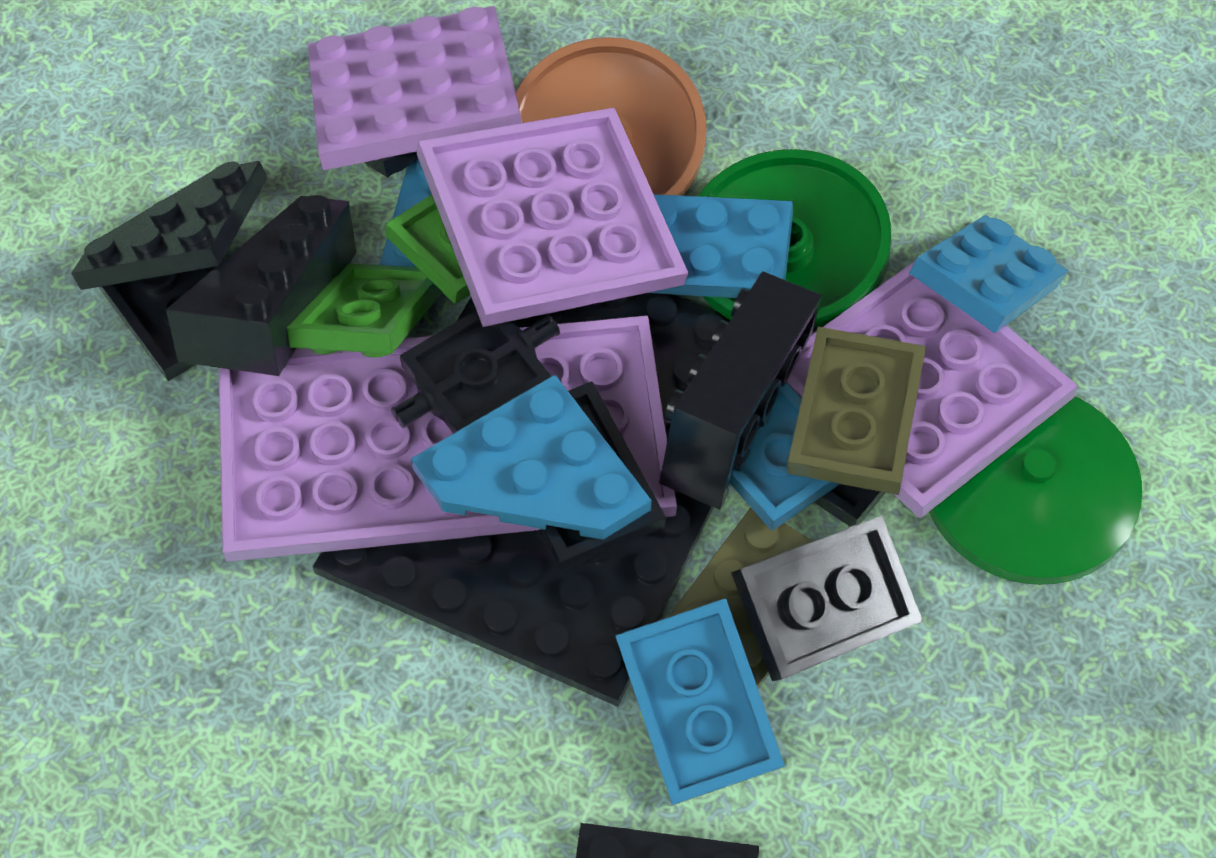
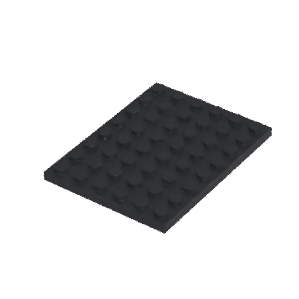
[313,293,730,707]

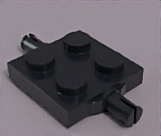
[391,310,560,434]

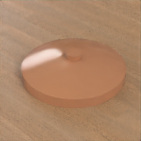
[516,37,707,196]

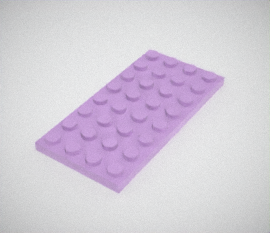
[219,316,677,562]

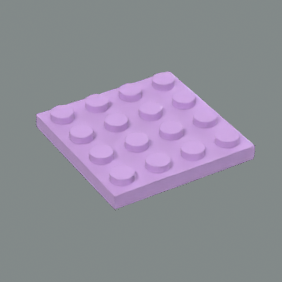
[308,6,522,171]
[417,108,688,327]
[787,260,1078,519]

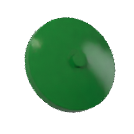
[697,149,891,330]
[929,396,1142,585]

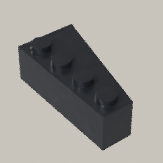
[166,195,357,376]
[659,271,822,510]

